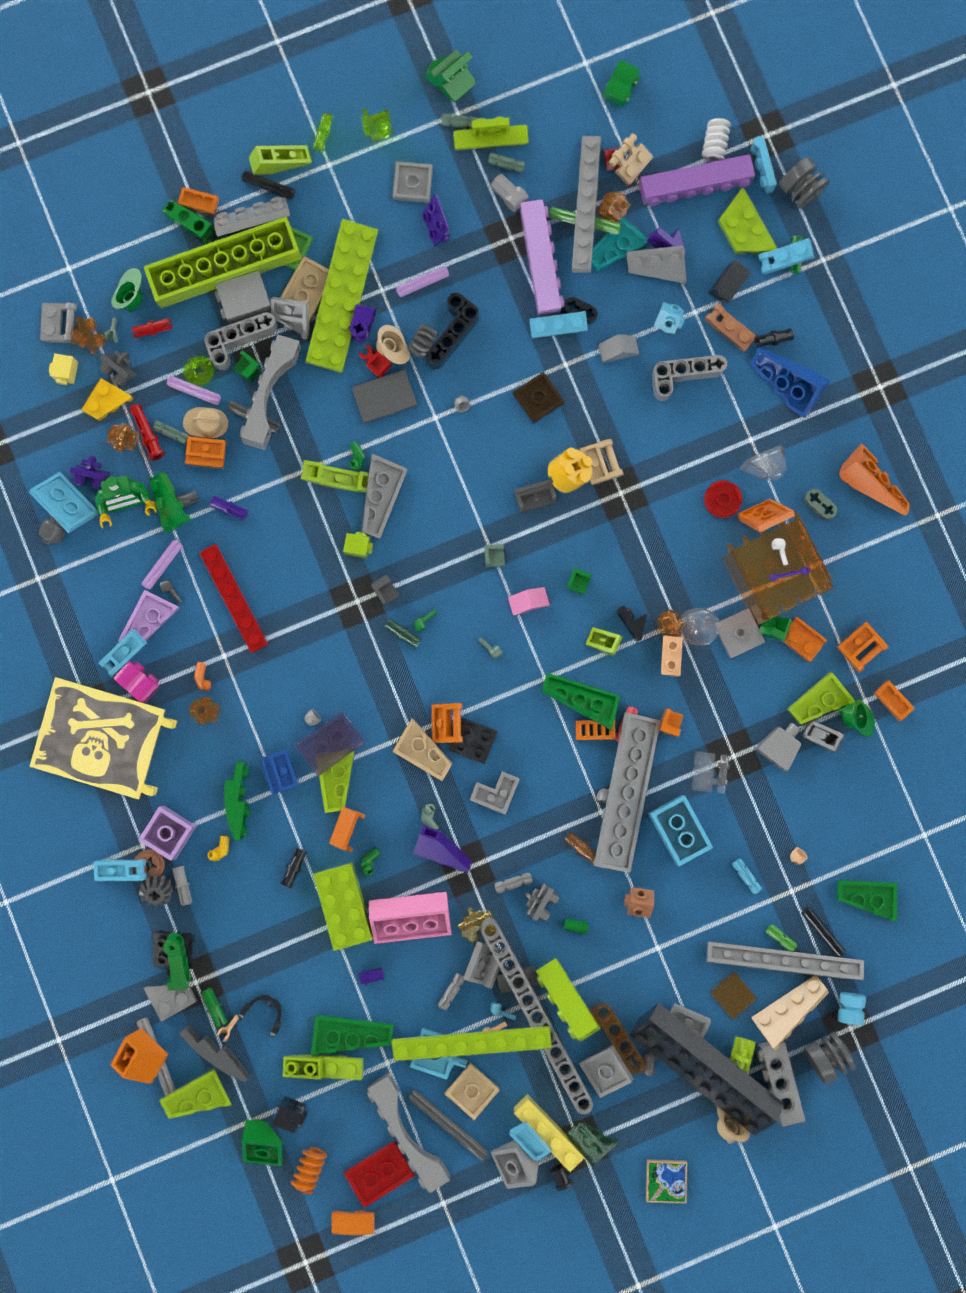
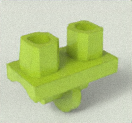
[730,1036,756,1074]

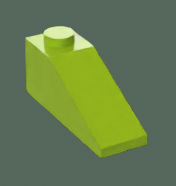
[249,145,312,175]

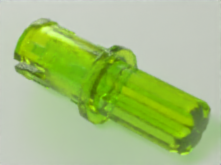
[312,113,333,152]

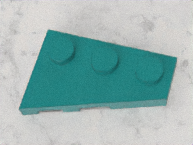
[592,217,649,272]

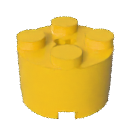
[548,448,592,493]

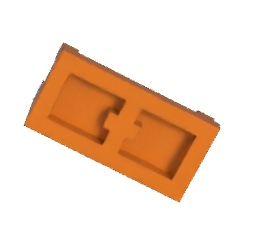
[329,807,365,852]

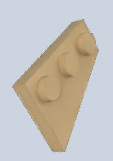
[392,718,453,781]

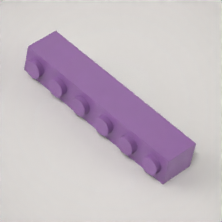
[639,154,755,206]

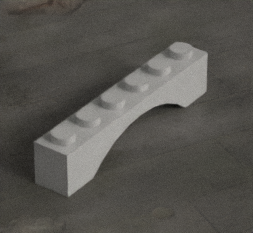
[240,335,301,450]
[367,1072,450,1194]

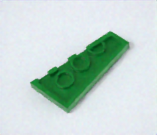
[541,673,620,730]

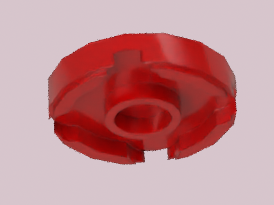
[704,480,742,518]

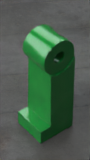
[161,200,216,244]
[163,933,191,991]

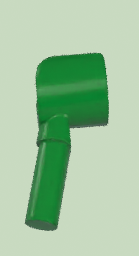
[414,610,437,632]

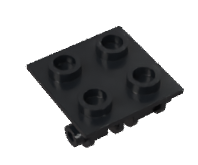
[449,717,498,764]
[153,930,195,969]

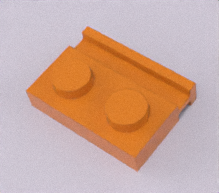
[185,436,227,469]
[782,617,827,662]

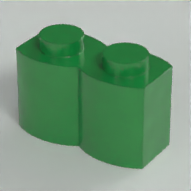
[603,59,641,107]

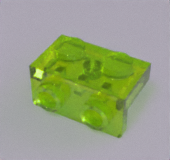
[361,108,392,142]

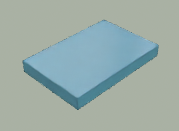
[29,472,98,534]

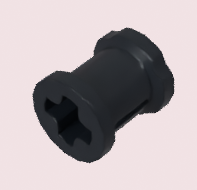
[549,1164,573,1191]

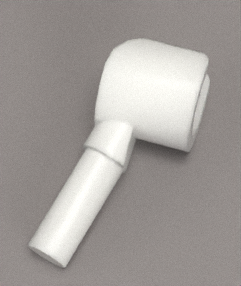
[772,538,788,566]

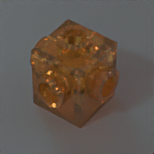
[597,192,631,222]
[106,423,140,452]
[189,696,221,725]

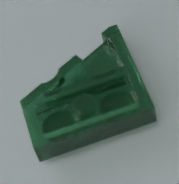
[566,1121,620,1167]

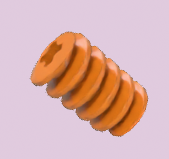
[291,1147,327,1195]

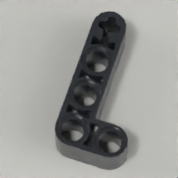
[427,293,479,369]

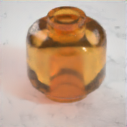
[656,609,685,637]

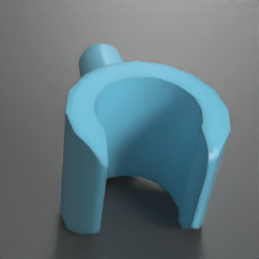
[490,1002,516,1020]

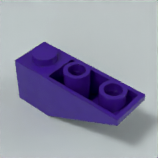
[413,825,472,873]

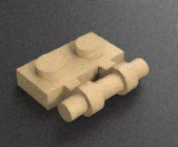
[609,133,653,185]

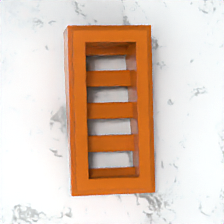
[575,720,616,740]

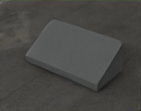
[497,965,539,993]

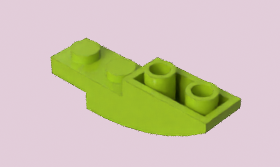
[283,1055,363,1080]

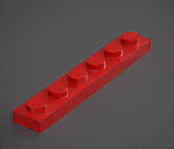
[199,544,269,653]

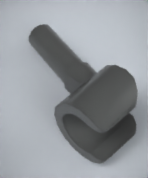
[160,580,182,604]

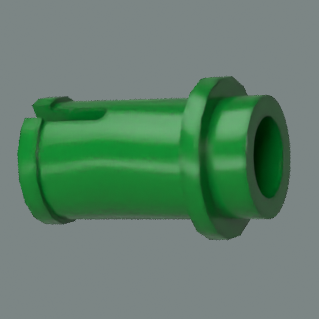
[564,918,589,935]

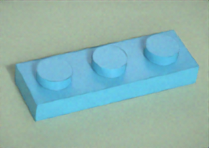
[530,311,588,339]

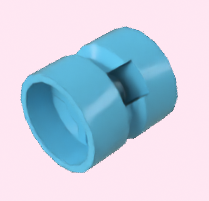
[838,992,866,1025]

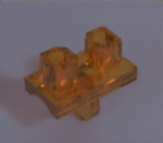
[70,316,106,355]

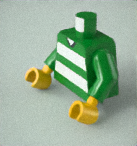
[95,475,157,528]

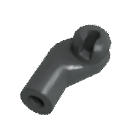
[642,1052,658,1076]

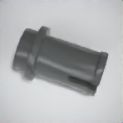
[176,490,199,509]

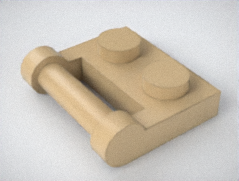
[579,439,624,485]

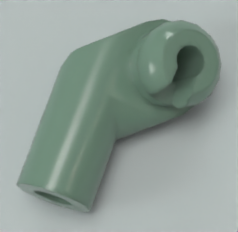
[421,804,439,830]

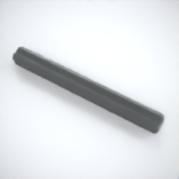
[408,1090,488,1161]

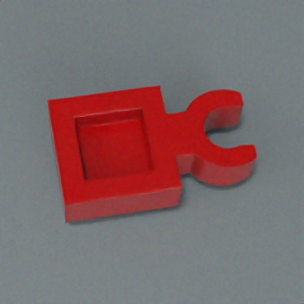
[359,345,393,378]

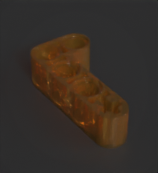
[589,1001,645,1074]

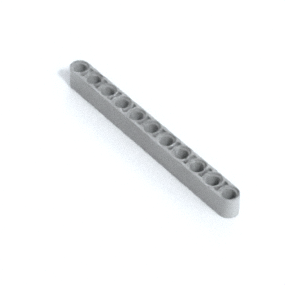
[481,918,593,1114]

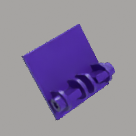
[422,194,450,247]

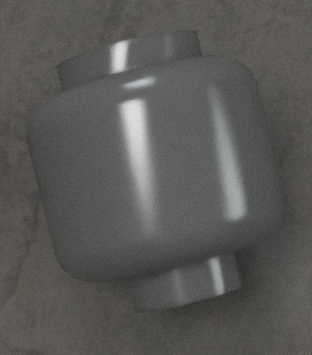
[38,516,67,546]

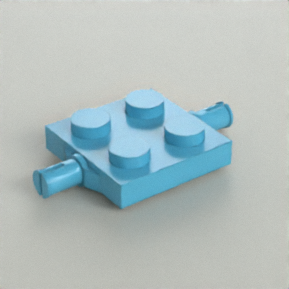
[410,1028,468,1080]

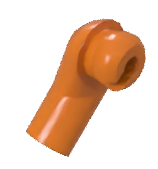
[194,662,211,691]

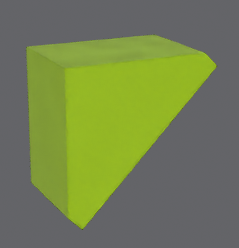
[585,627,622,656]

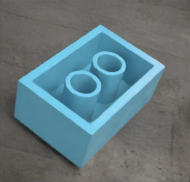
[648,795,713,866]

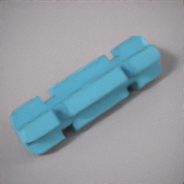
[732,859,762,894]

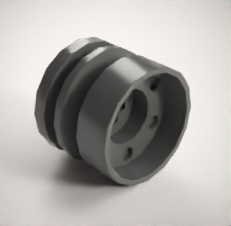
[778,156,830,209]
[804,1031,856,1086]

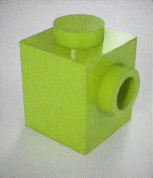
[343,532,373,558]

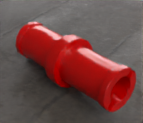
[132,318,173,339]

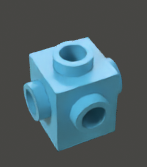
[654,302,685,334]

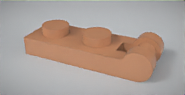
[705,304,756,352]

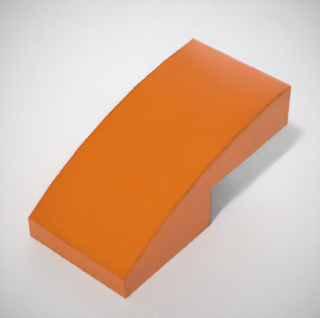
[332,1210,374,1235]

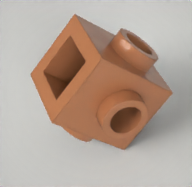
[624,887,654,918]

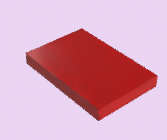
[344,1140,415,1208]

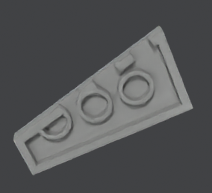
[361,454,408,539]

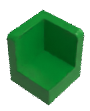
[233,350,262,383]
[566,568,592,595]
[759,612,792,641]

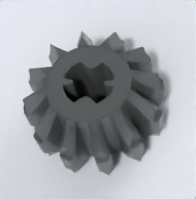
[409,324,437,358]
[139,873,173,908]

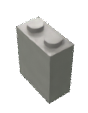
[215,270,271,325]

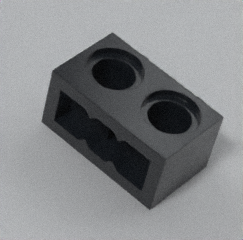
[272,1096,308,1134]

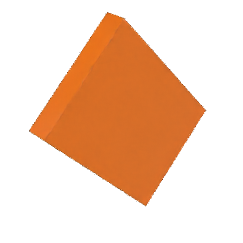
[737,499,795,532]

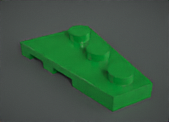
[149,472,191,533]
[837,880,897,922]

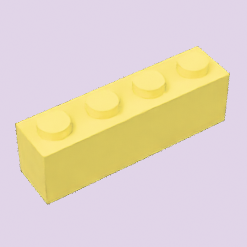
[514,1094,584,1172]

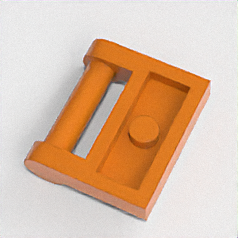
[837,622,888,673]
[432,703,463,743]

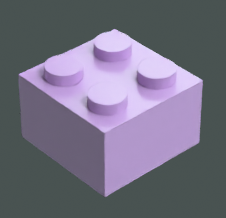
[138,806,197,861]

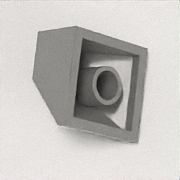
[491,1140,539,1189]

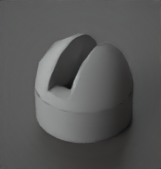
[454,395,470,412]
[305,709,322,726]
[597,788,609,803]

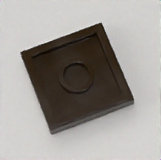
[512,372,565,424]

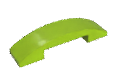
[301,460,369,493]

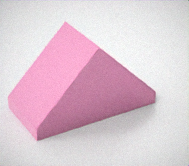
[508,587,550,616]

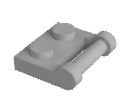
[40,303,77,343]

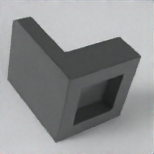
[371,575,400,606]

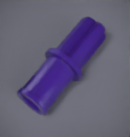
[210,496,248,520]

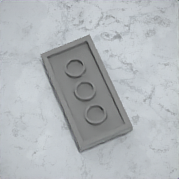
[214,197,290,237]

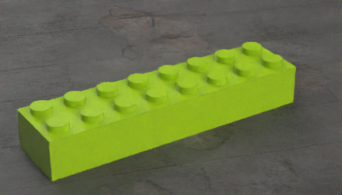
[143,216,302,309]

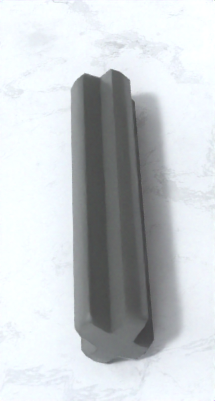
[227,401,281,433]

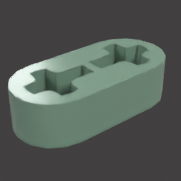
[804,489,837,520]

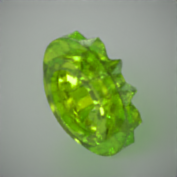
[183,355,214,386]

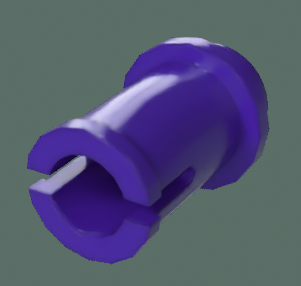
[359,967,384,986]

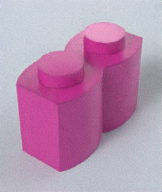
[114,661,160,703]

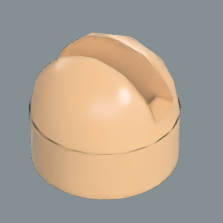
[790,847,808,865]

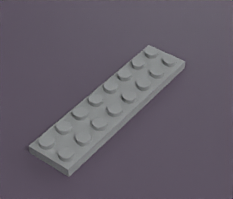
[594,712,661,873]

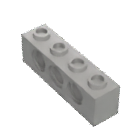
[757,1041,805,1127]

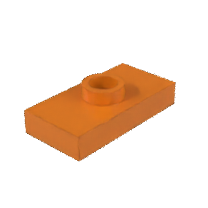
[178,187,219,216]
[873,680,915,722]

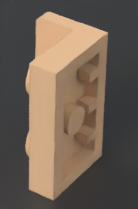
[661,636,683,677]

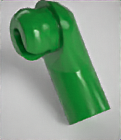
[349,442,365,470]

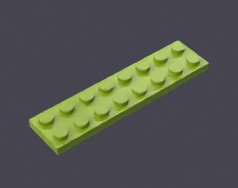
[305,219,378,373]

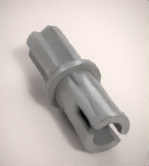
[172,866,192,906]

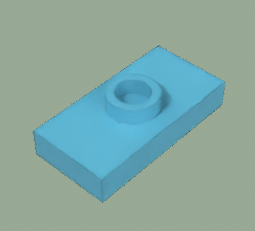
[509,1121,551,1162]

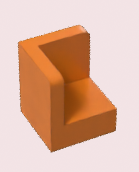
[659,708,683,737]

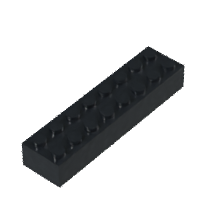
[630,1002,784,1136]

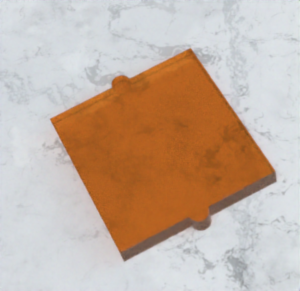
[710,972,757,1019]

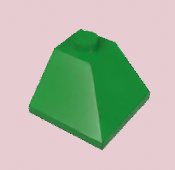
[242,1119,283,1166]

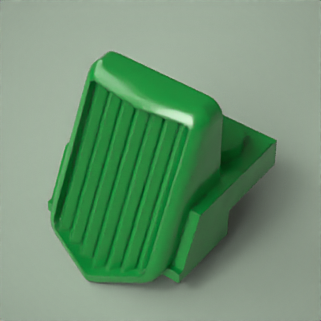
[424,49,476,101]

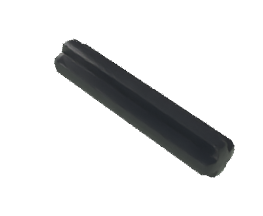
[242,171,295,199]
[801,907,846,957]

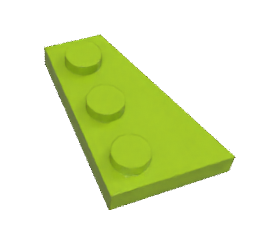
[787,672,855,724]
[316,749,355,813]
[159,1069,232,1119]

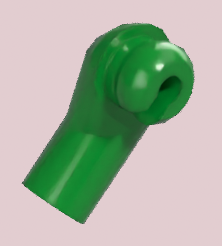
[361,847,382,876]

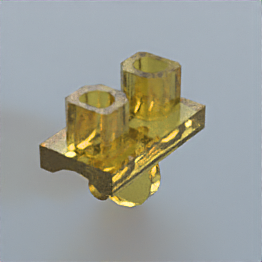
[458,908,495,943]

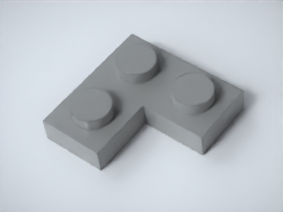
[470,771,520,814]

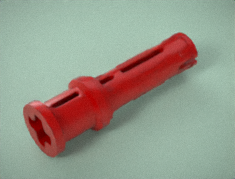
[129,404,165,461]

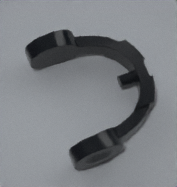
[238,994,282,1037]

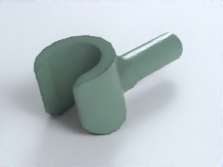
[105,317,118,344]
[478,637,502,658]

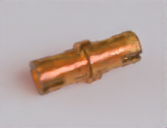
[564,831,596,866]

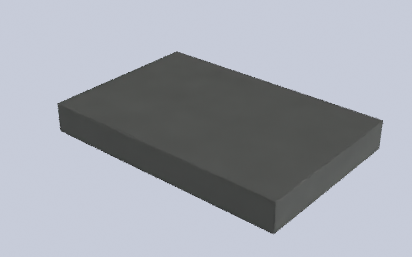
[352,370,417,424]

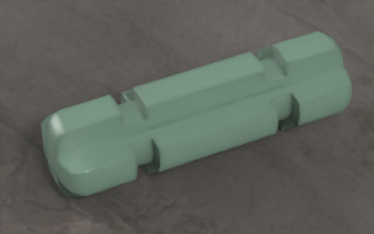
[441,113,478,129]
[488,153,525,173]
[153,421,190,445]

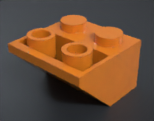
[110,1028,168,1084]

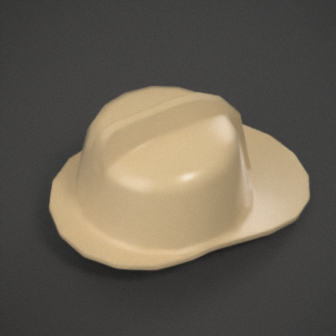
[376,325,410,364]
[183,407,228,438]
[717,1107,750,1144]

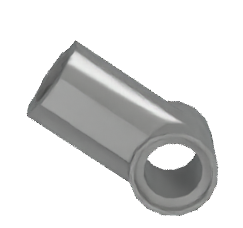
[491,174,529,212]

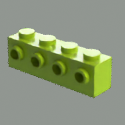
[536,958,601,1042]

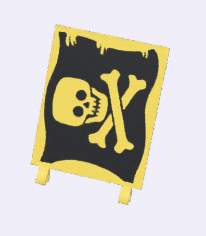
[30,677,177,799]

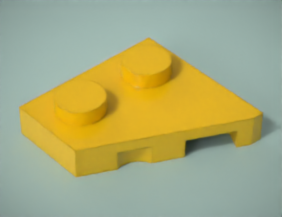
[81,378,134,421]

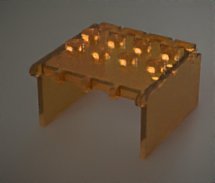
[722,511,834,625]

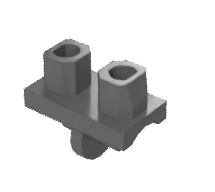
[99,351,137,385]
[525,883,559,921]

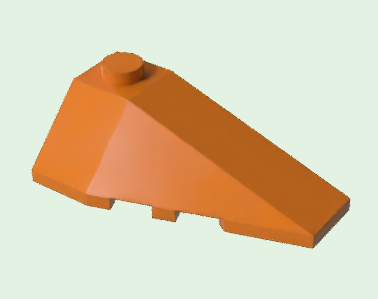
[839,444,910,516]

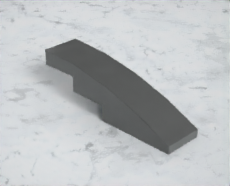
[179,1025,250,1082]

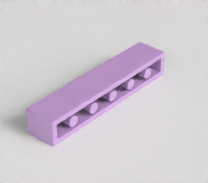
[520,199,564,317]

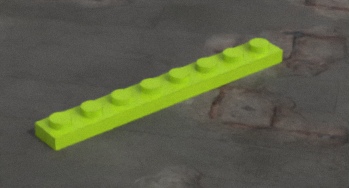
[392,1026,552,1061]

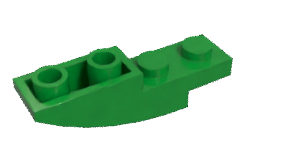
[224,761,251,841]

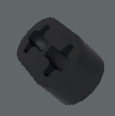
[563,297,598,324]

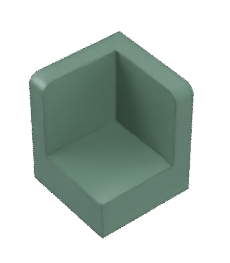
[484,544,505,568]

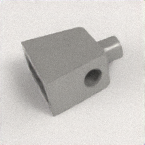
[754,723,801,771]

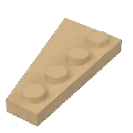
[751,975,829,1051]

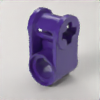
[350,304,376,343]

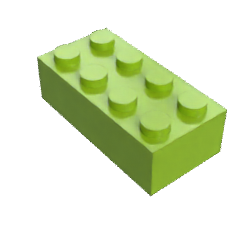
[313,862,373,951]

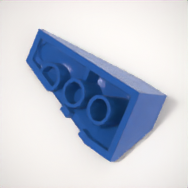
[750,347,830,418]

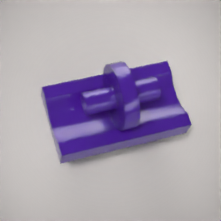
[70,456,110,489]

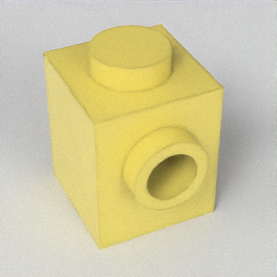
[49,354,78,385]

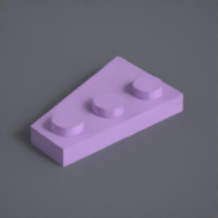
[118,590,180,642]

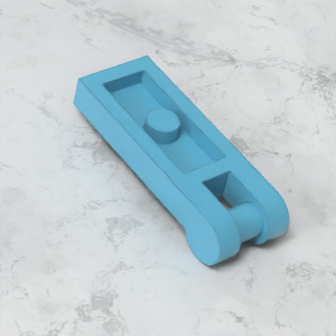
[750,136,777,193]
[758,238,815,274]
[98,629,147,678]
[93,859,147,881]

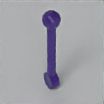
[770,567,810,581]

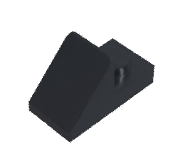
[616,605,647,643]

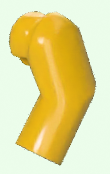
[208,836,230,862]

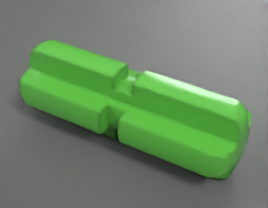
[766,924,797,952]

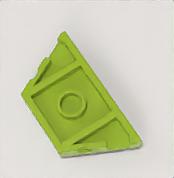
[718,188,778,254]

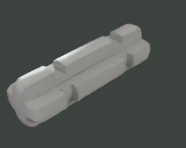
[494,873,532,893]
[438,973,465,1010]

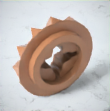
[133,849,165,877]

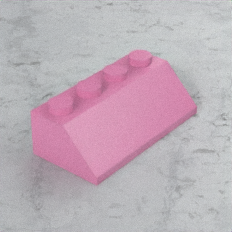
[369,892,452,944]

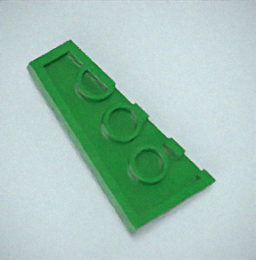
[311,1014,394,1056]

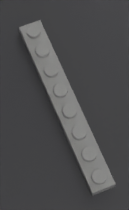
[572,136,601,273]
[706,942,864,981]

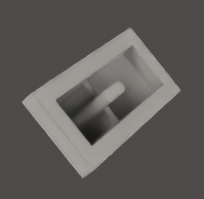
[598,334,639,363]

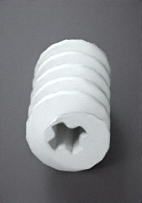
[702,118,731,162]

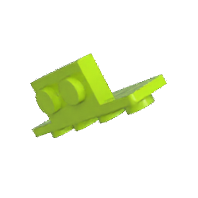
[453,116,529,150]

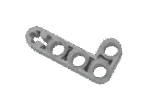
[204,312,278,371]
[652,355,727,401]

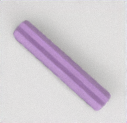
[396,266,449,297]
[167,376,221,405]
[142,540,182,590]

